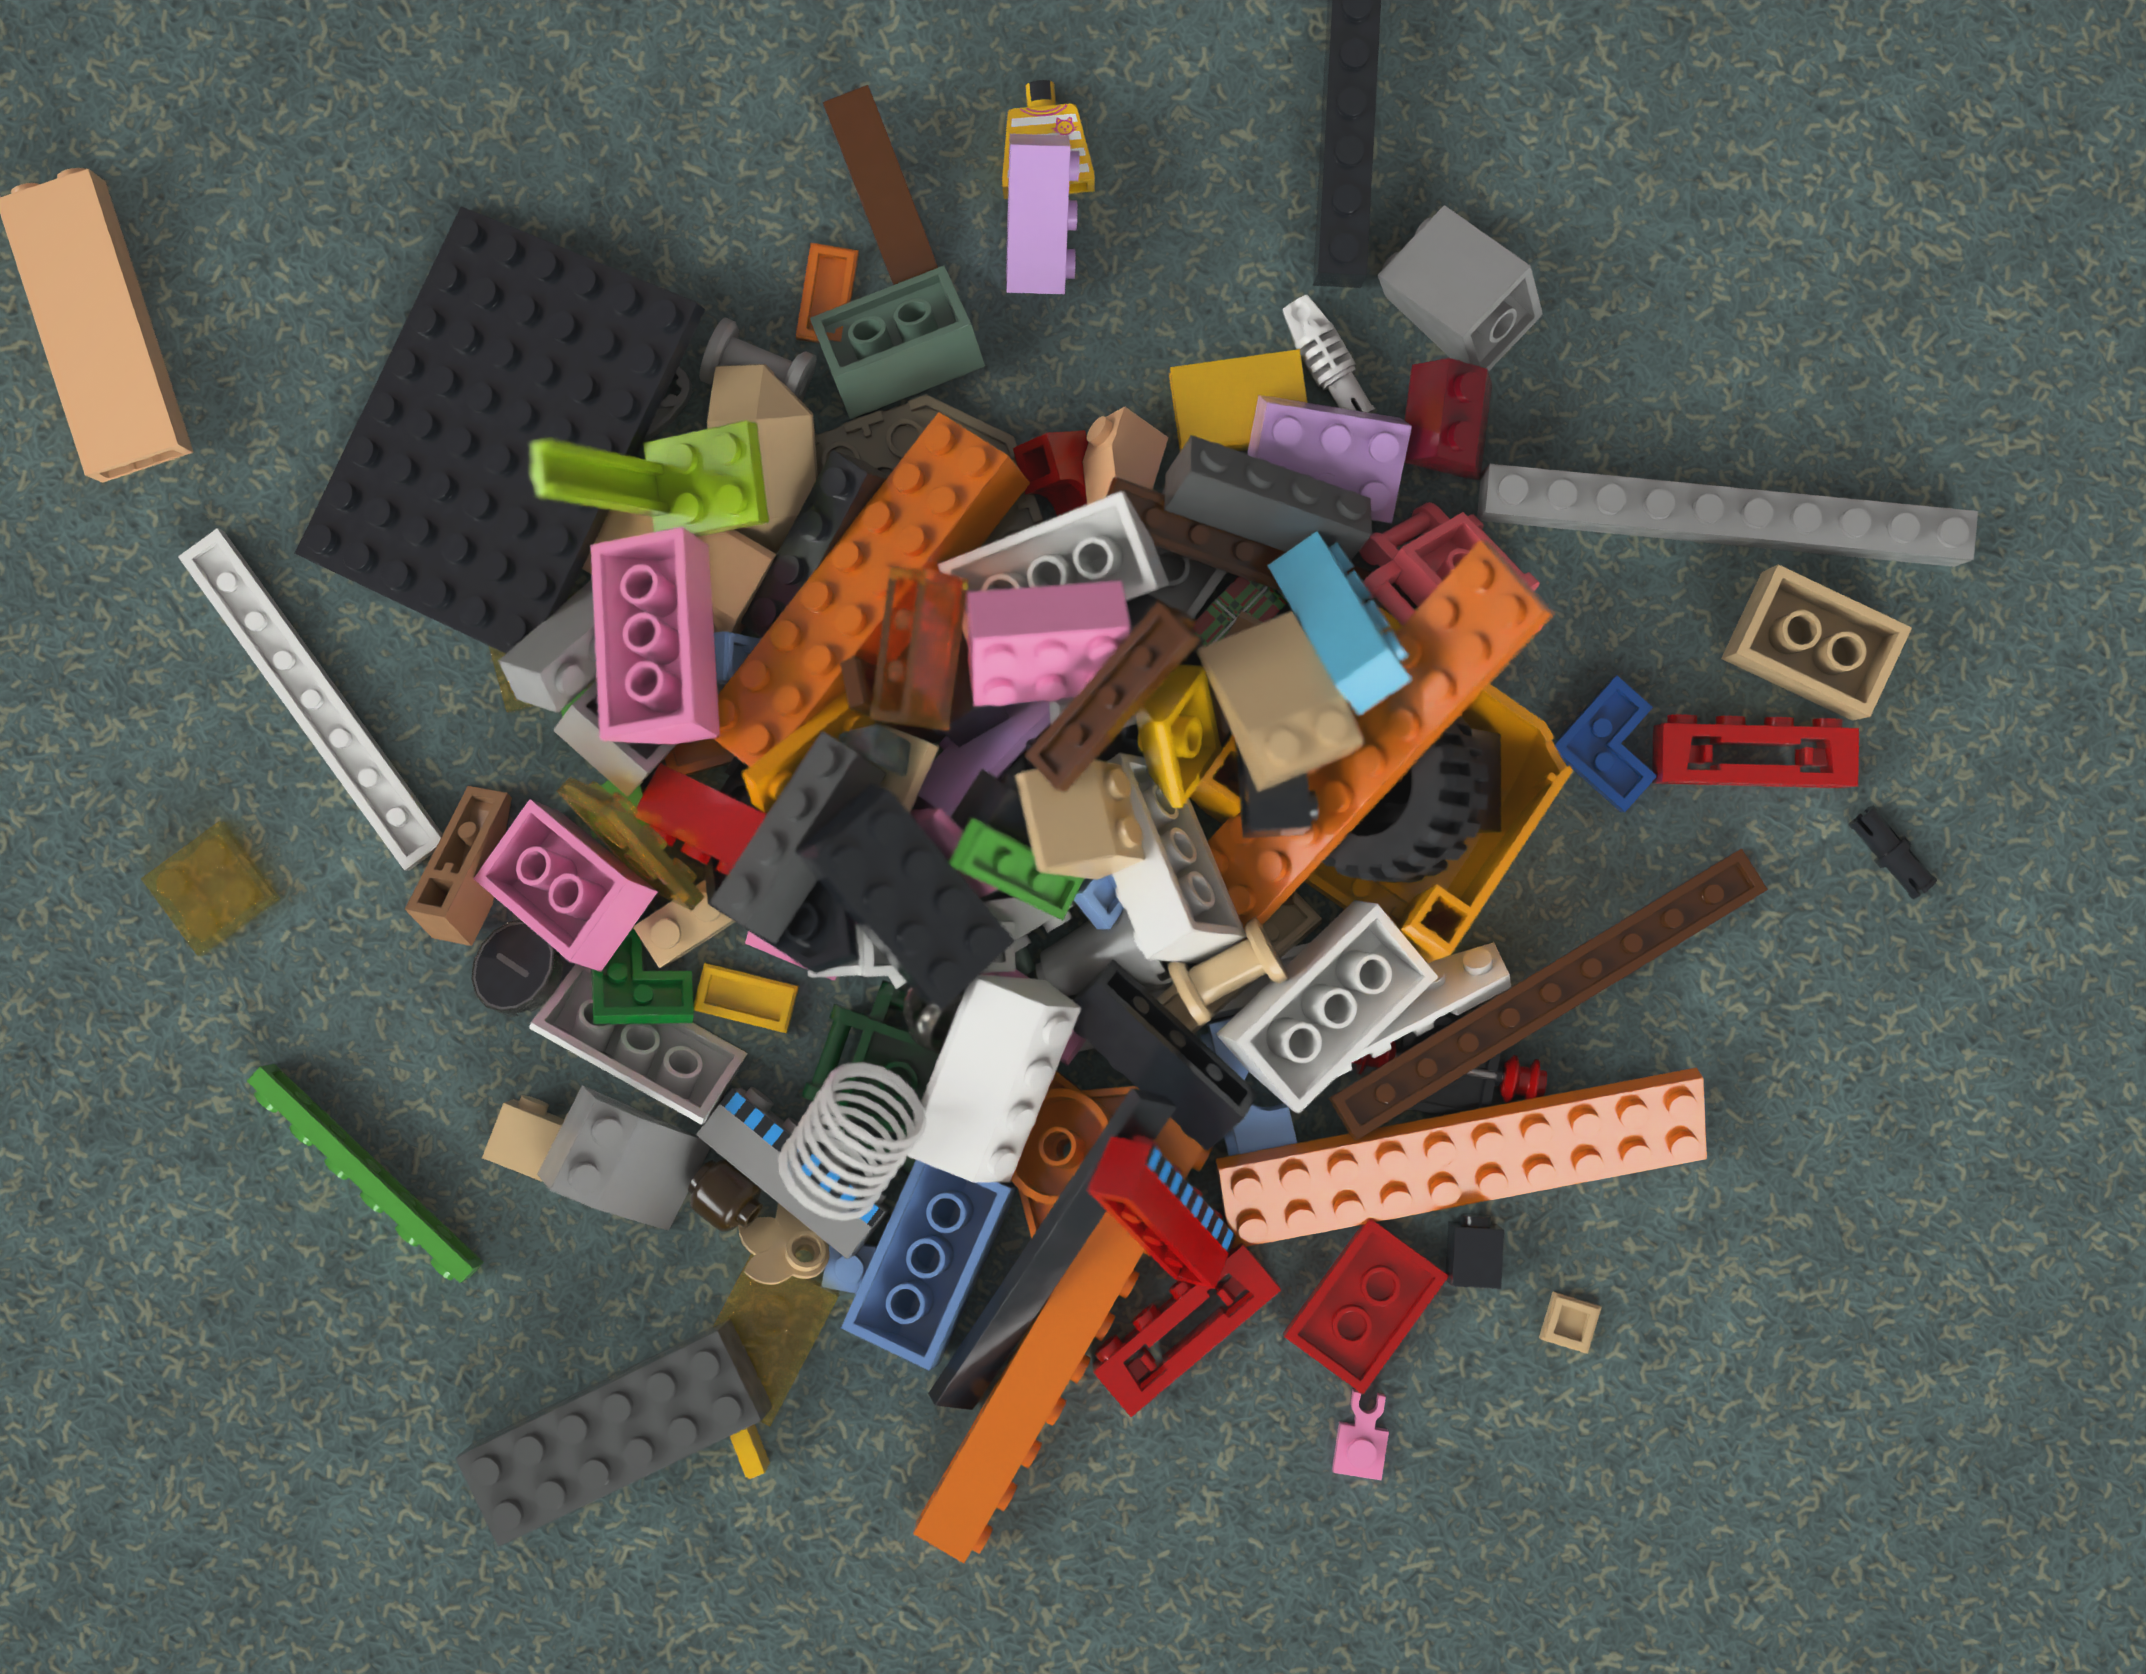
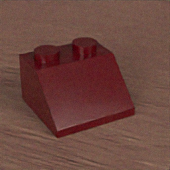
[1405,358,1492,480]

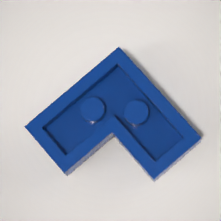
[1554,675,1657,813]

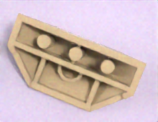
[707,364,818,555]

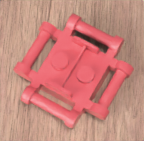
[1359,502,1542,632]

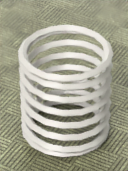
[778,1062,926,1221]

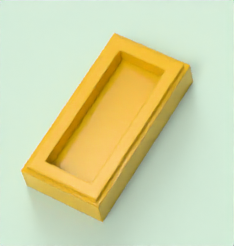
[694,963,799,1033]

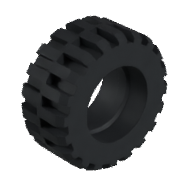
[1322,715,1489,883]

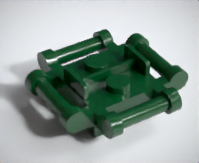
[801,980,957,1175]

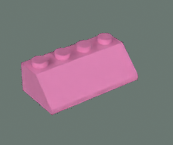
[591,527,720,744]

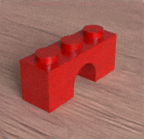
[1013,430,1089,517]

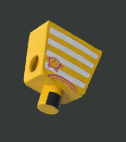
[1002,80,1095,199]

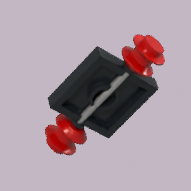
[1352,1016,1547,1116]

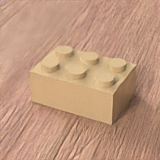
[1721,564,1912,721]

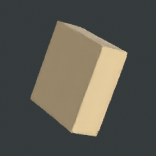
[1539,1291,1602,1354]

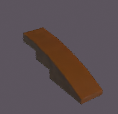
[823,85,938,285]

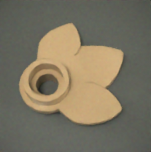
[738,1203,829,1285]

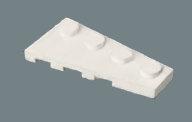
[1337,942,1511,1077]

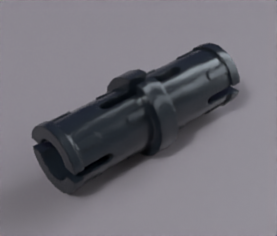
[1848,805,1937,899]

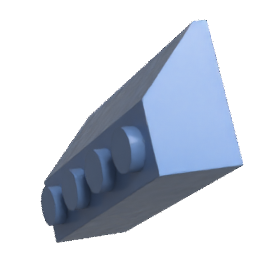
[841,1160,1018,1371]

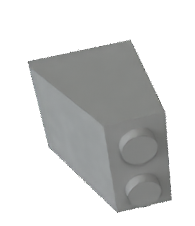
[1378,205,1543,372]

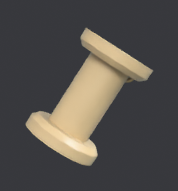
[1168,917,1289,1025]

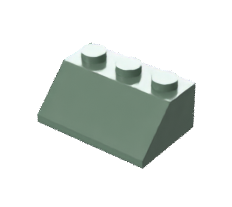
[810,266,985,419]

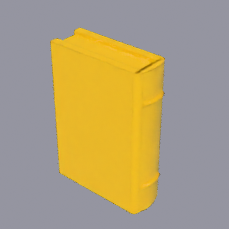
[1169,349,1307,451]

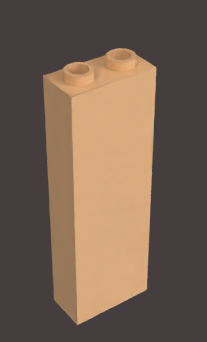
[0,168,194,483]

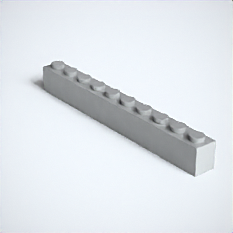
[1477,464,1978,567]

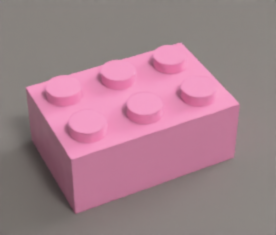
[967,581,1130,706]
[473,799,658,972]

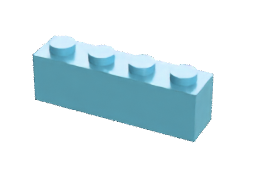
[1268,531,1412,715]

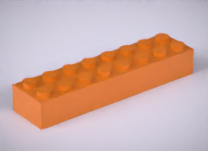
[713,412,1030,767]

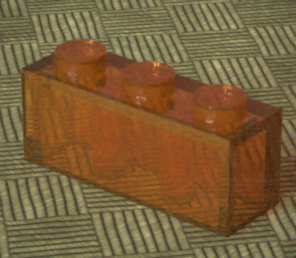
[870,567,969,731]

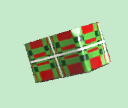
[1193,576,1289,646]

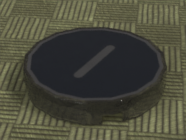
[471,920,563,1017]

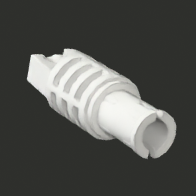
[1283,294,1375,413]

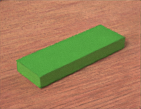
[948,818,1085,921]

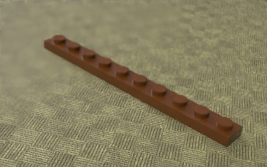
[1328,848,1768,1140]

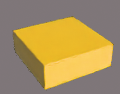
[730,1424,770,1479]

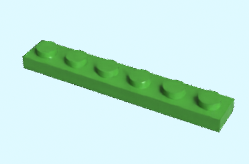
[247,1064,484,1283]

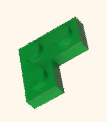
[591,928,694,1024]

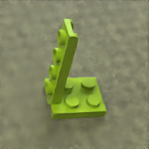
[531,420,769,537]

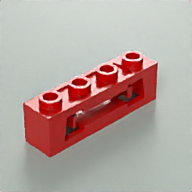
[1652,714,1859,788]
[1093,1243,1281,1417]

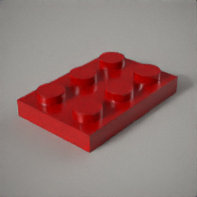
[1282,1218,1449,1394]

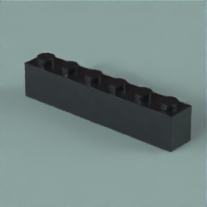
[1313,0,1381,288]

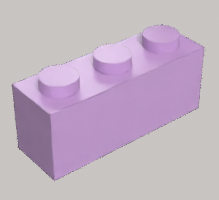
[1006,134,1079,294]

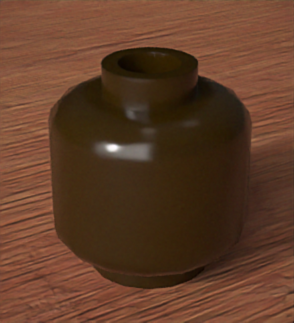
[688,1159,763,1232]

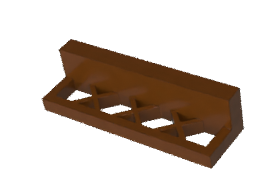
[1025,601,1200,792]

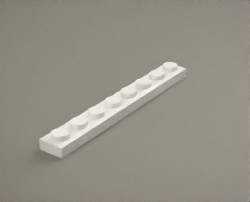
[178,528,443,871]

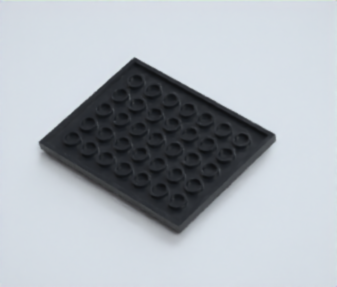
[294,206,705,654]

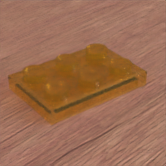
[557,777,705,911]
[713,1253,840,1427]

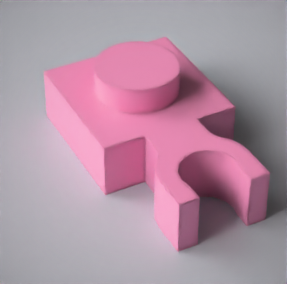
[1332,1389,1389,1480]

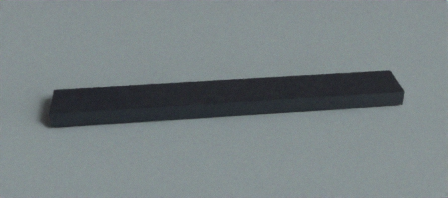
[928,1088,1177,1410]

